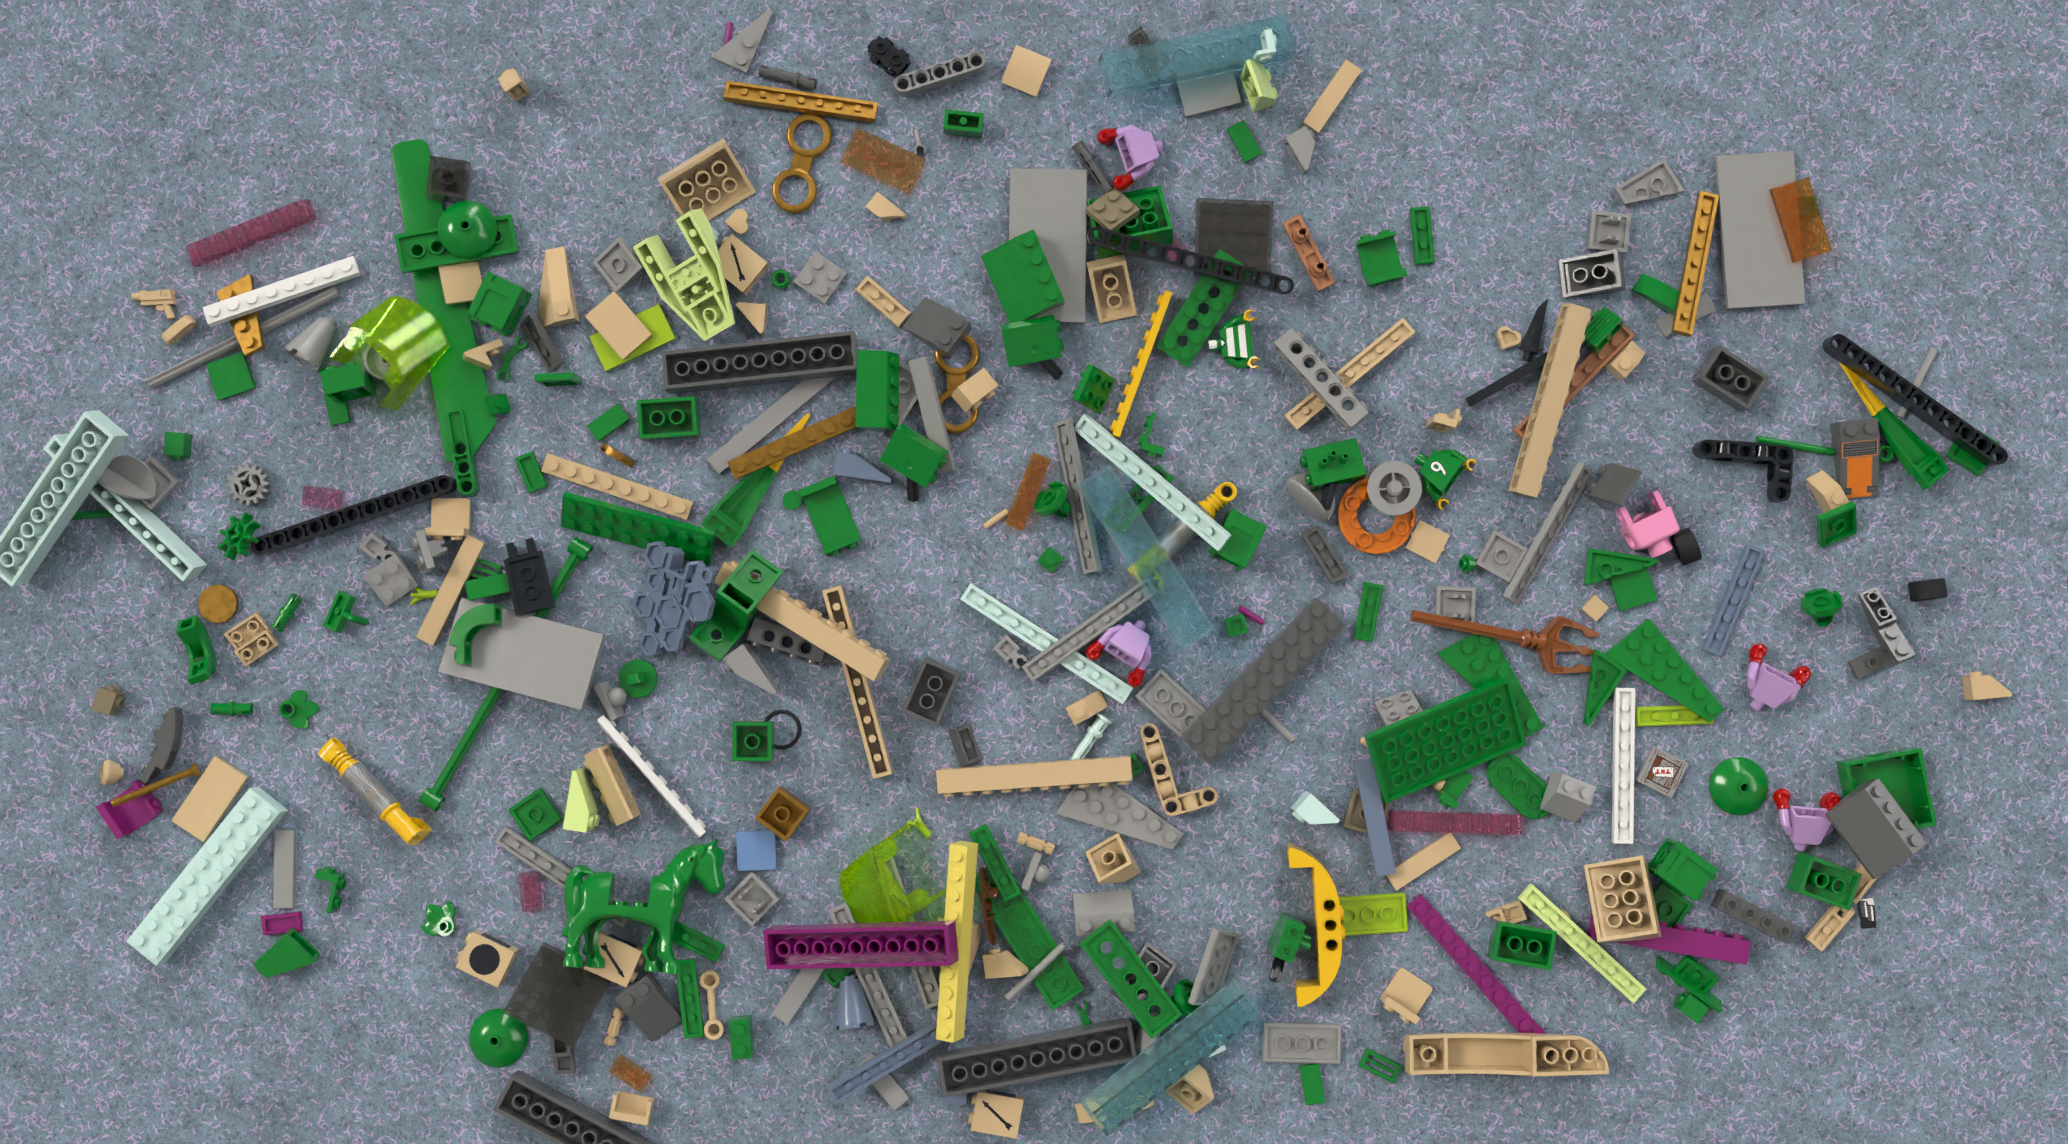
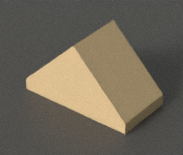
[736,302,768,336]

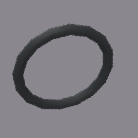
[764,710,802,750]

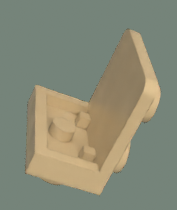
[425,498,471,540]
[1379,967,1432,1025]

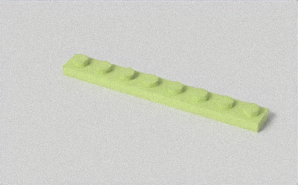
[1518,884,1646,1003]

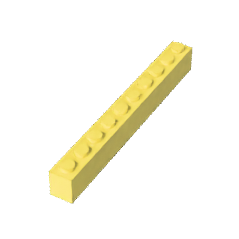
[936,841,978,1043]

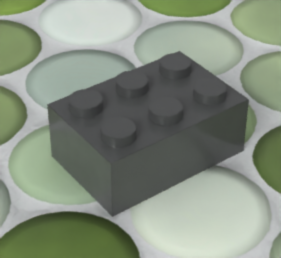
[1692,346,1769,412]
[902,658,961,727]

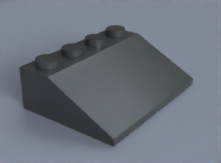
[1825,778,1927,879]

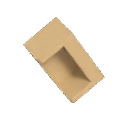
[609,1091,655,1125]

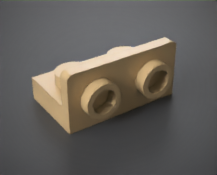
[1425,409,1462,434]

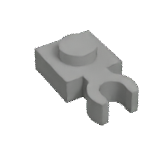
[359,532,396,562]
[993,635,1027,669]

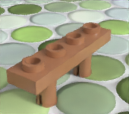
[1282,214,1335,292]

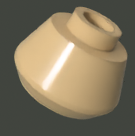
[100,759,124,786]

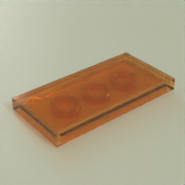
[841,127,926,194]
[1769,177,1832,263]

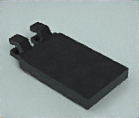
[503,538,555,617]

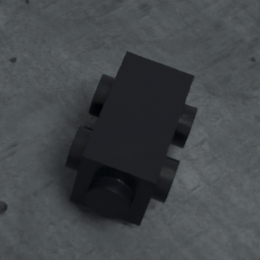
[867,36,911,77]

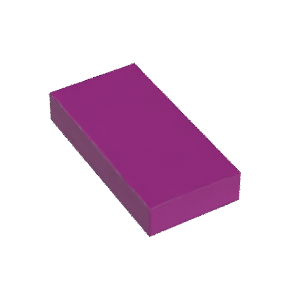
[261,911,303,935]

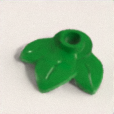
[279,690,319,729]
[421,901,456,936]

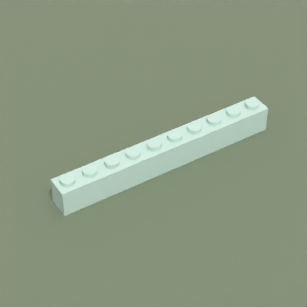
[44,434,207,581]

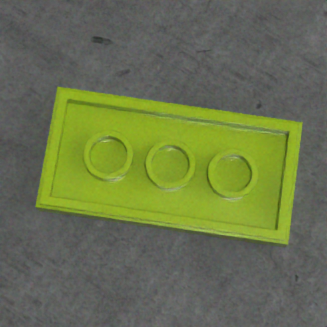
[589,304,676,372]
[1328,892,1408,936]

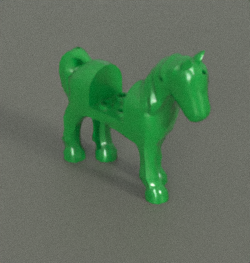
[562,838,725,974]

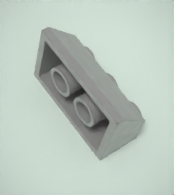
[1073,889,1135,936]

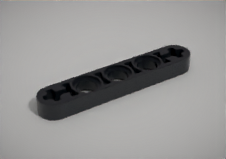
[1465,352,1548,407]

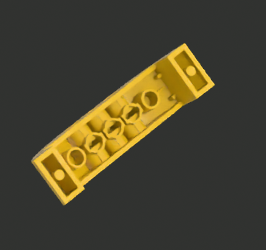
[1287,844,1345,1007]

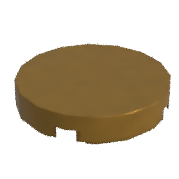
[198,585,239,623]

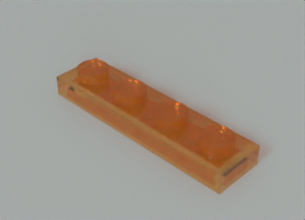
[1005,452,1051,531]

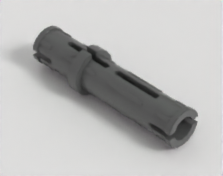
[759,64,817,91]
[1072,140,1114,195]

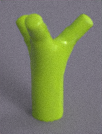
[410,586,438,606]
[907,808,932,838]

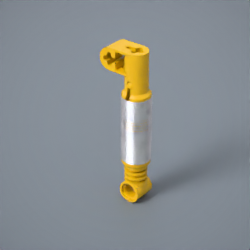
[1127,482,1237,592]
[318,737,432,845]

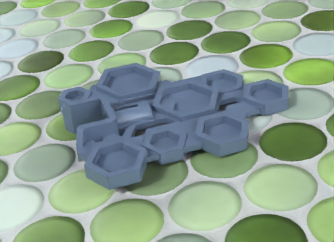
[632,541,717,656]

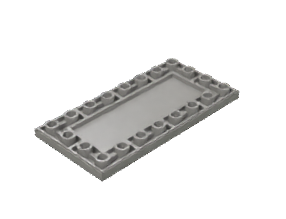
[1714,151,1805,310]
[1008,168,1087,323]
[438,597,606,711]

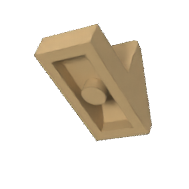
[463,338,503,371]

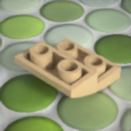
[1001,45,1052,97]
[224,611,279,667]

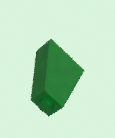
[253,927,320,978]

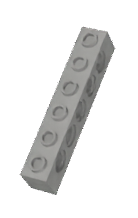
[1273,328,1369,432]

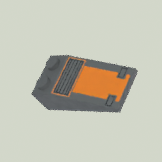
[1830,418,1880,500]

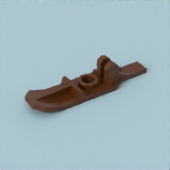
[979,867,999,946]

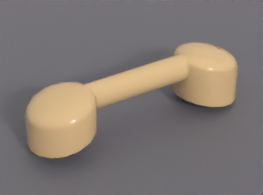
[700,970,724,1040]

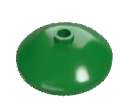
[438,201,498,258]
[1709,757,1768,815]
[469,1009,528,1068]

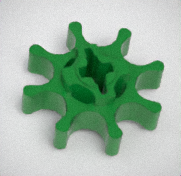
[217,512,261,560]

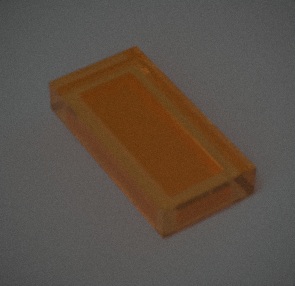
[609,1054,653,1093]

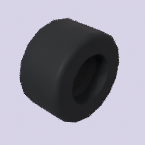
[1670,528,1702,566]
[1908,578,1948,602]

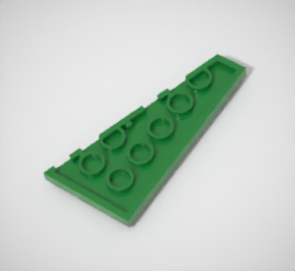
[1604,619,1725,722]
[1436,634,1544,737]

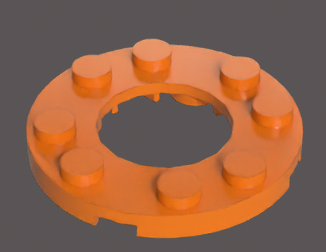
[1337,478,1416,554]

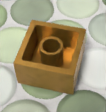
[754,785,812,842]

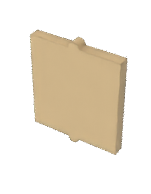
[1406,520,1450,563]

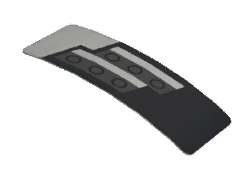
[1858,898,1876,929]

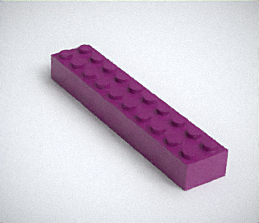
[763,921,959,969]

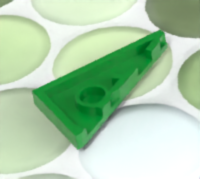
[1583,548,1658,586]
[1583,649,1627,726]

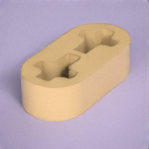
[161,315,197,346]

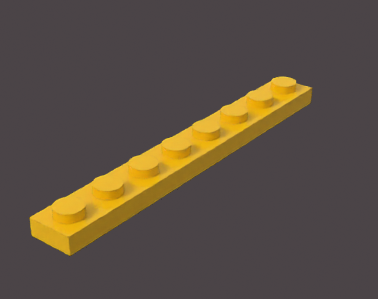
[1110,290,1173,439]

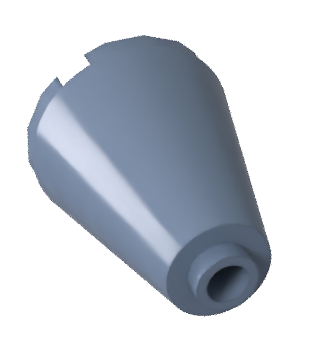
[835,975,874,1030]

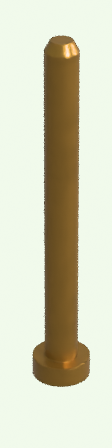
[111,762,201,807]

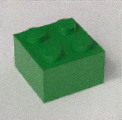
[732,721,775,761]

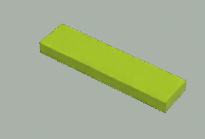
[1635,705,1714,727]

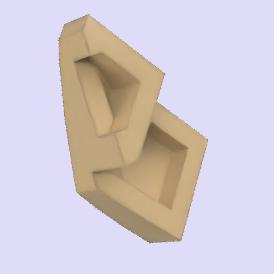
[865,192,907,222]
[1485,900,1527,923]

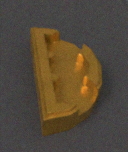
[600,443,636,467]

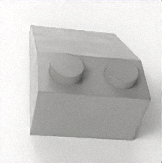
[724,644,781,694]

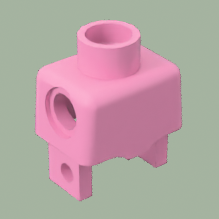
[1614,490,1680,558]

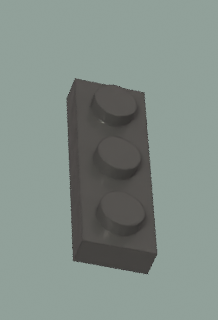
[520,313,564,373]
[1301,525,1348,585]

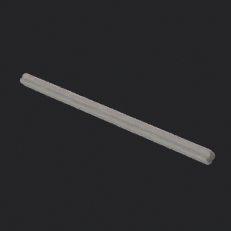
[146,287,340,389]

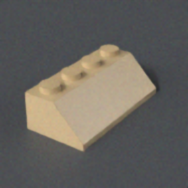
[584,745,641,826]

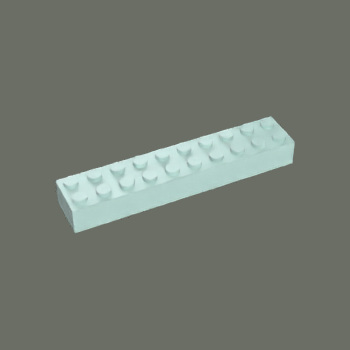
[0,410,129,587]
[126,786,288,966]

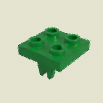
[1072,364,1115,414]

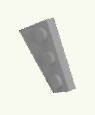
[1613,158,1684,206]

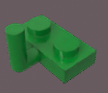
[323,590,369,633]

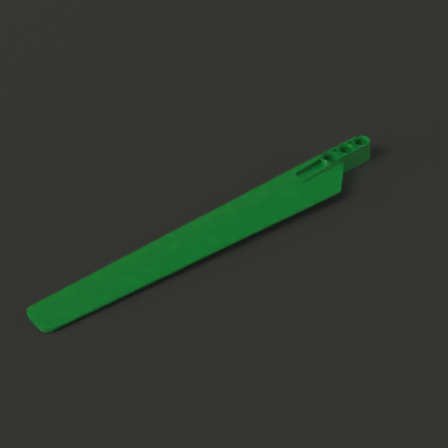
[391,139,497,497]

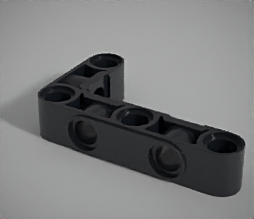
[1693,440,1793,503]

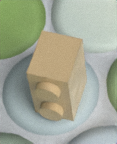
[951,368,999,413]

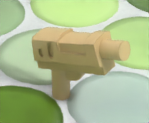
[131,289,177,320]

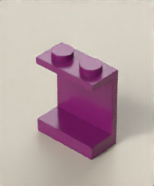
[96,780,163,839]

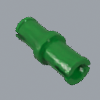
[271,593,303,632]
[210,701,253,717]

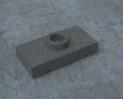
[1848,647,1893,679]

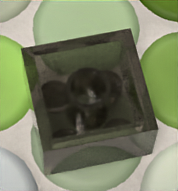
[426,156,472,203]

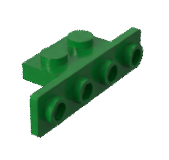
[1656,955,1722,1013]

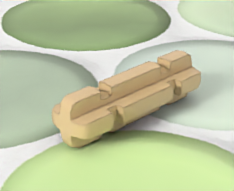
[1017,832,1055,854]
[604,1008,625,1046]

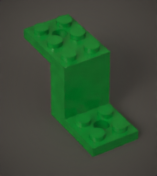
[689,549,783,663]

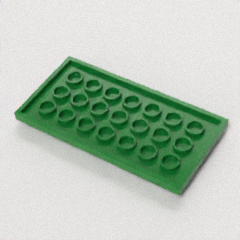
[1364,676,1526,804]

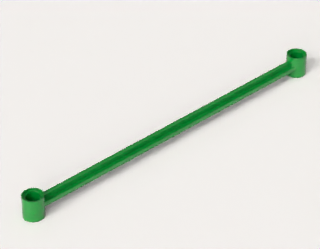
[418,537,593,812]

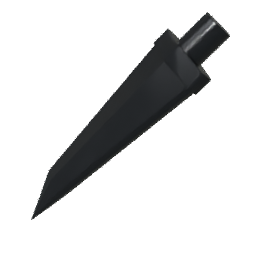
[1519,299,1548,362]

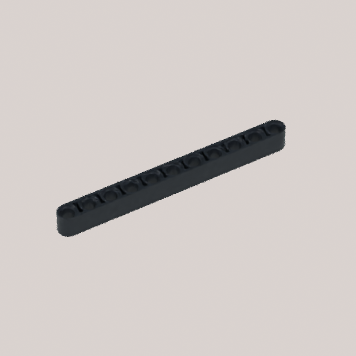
[1087,227,1294,295]
[1823,334,2008,467]
[251,475,457,555]

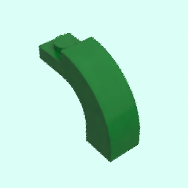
[449,604,502,667]
[176,615,217,685]

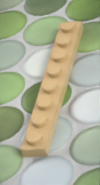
[1284,318,1415,431]
[541,453,694,520]

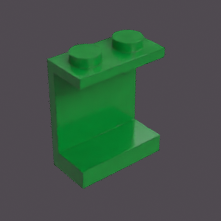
[1356,229,1407,288]

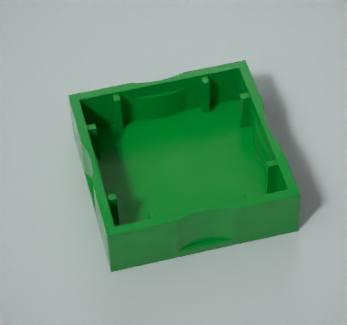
[1836,747,1937,829]

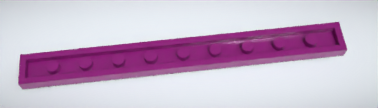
[1406,894,1546,1034]

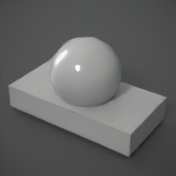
[594,681,627,721]
[1021,850,1050,891]

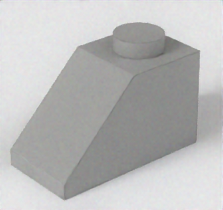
[1284,126,1315,174]

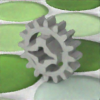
[227,463,272,506]

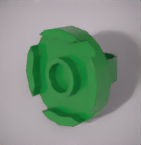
[1034,481,1072,518]
[1800,588,1843,627]
[619,660,658,698]
[1170,979,1203,1019]

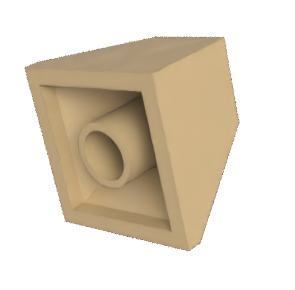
[1085,833,1141,884]
[1163,1058,1214,1114]

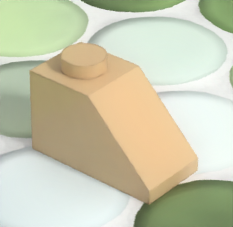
[498,68,531,102]
[1605,340,1646,380]
[1805,470,1849,513]
[1962,671,2012,700]
[1065,690,1108,725]
[982,948,1029,979]

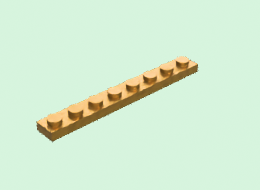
[723,81,878,123]
[1671,191,1719,337]
[727,406,857,480]

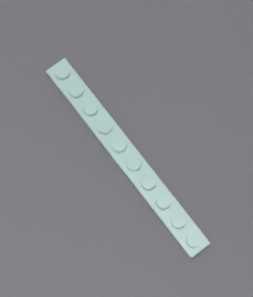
[1074,414,1232,551]
[960,583,1133,704]

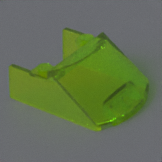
[329,296,450,410]
[840,824,947,923]

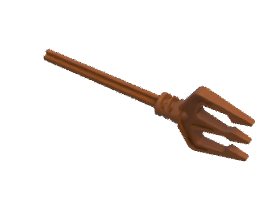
[1410,610,1600,674]

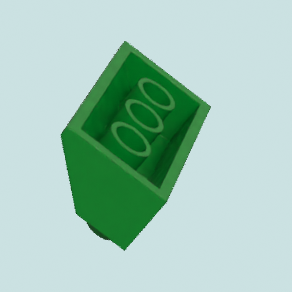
[855,350,900,432]

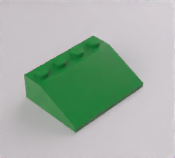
[1086,185,1174,259]
[981,229,1065,323]

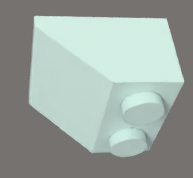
[1290,791,1340,824]

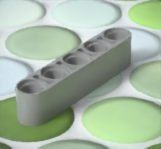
[894,52,985,97]

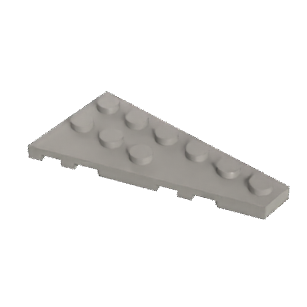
[1055,782,1184,850]

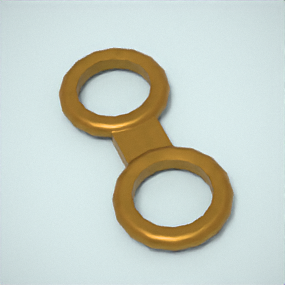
[772,113,832,213]
[934,335,980,434]

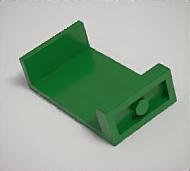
[798,476,862,557]

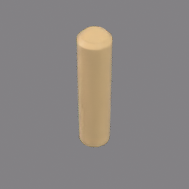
[983,509,1009,529]

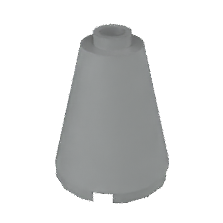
[284,316,336,372]

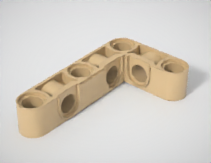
[1140,723,1218,816]

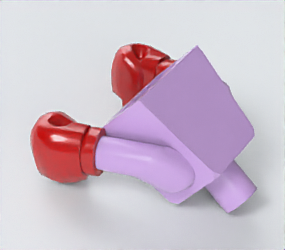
[1097,125,1163,191]
[1086,620,1152,687]
[1747,643,1812,711]
[1772,788,1840,851]

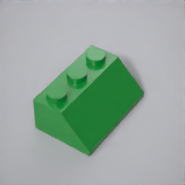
[1487,921,1557,970]

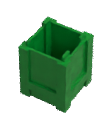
[467,271,532,337]
[1208,509,1267,571]
[1648,838,1718,901]

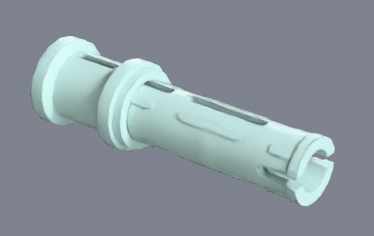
[1069,712,1112,760]

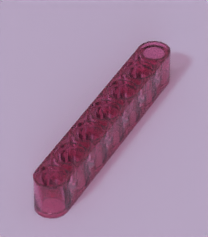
[186,199,317,267]
[1389,810,1523,835]

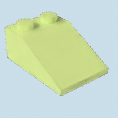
[1240,59,1278,113]
[563,768,600,833]

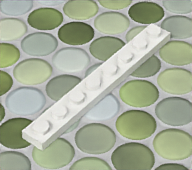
[202,256,361,327]
[1612,688,1635,844]
[597,715,706,838]

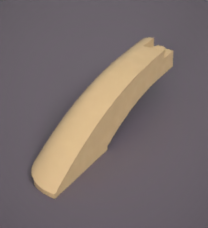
[1403,1032,1609,1077]

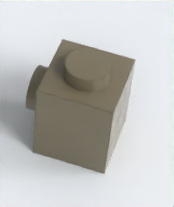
[91,685,125,716]

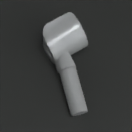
[914,129,926,155]

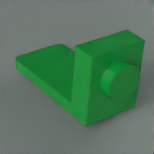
[1137,412,1165,459]
[1435,771,1473,810]
[314,866,346,913]

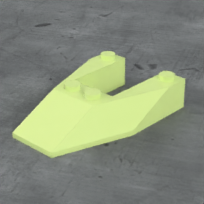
[633,208,735,341]

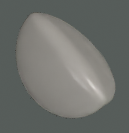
[101,455,157,500]
[1286,473,1335,522]

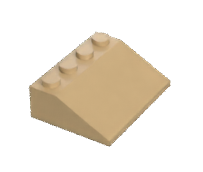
[658,138,756,221]
[1584,855,1662,943]

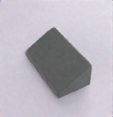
[948,723,982,767]

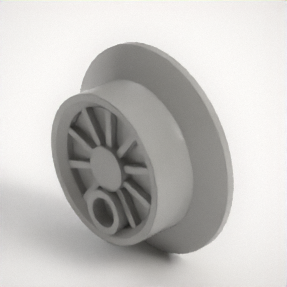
[1367,461,1422,516]

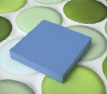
[736,830,777,871]

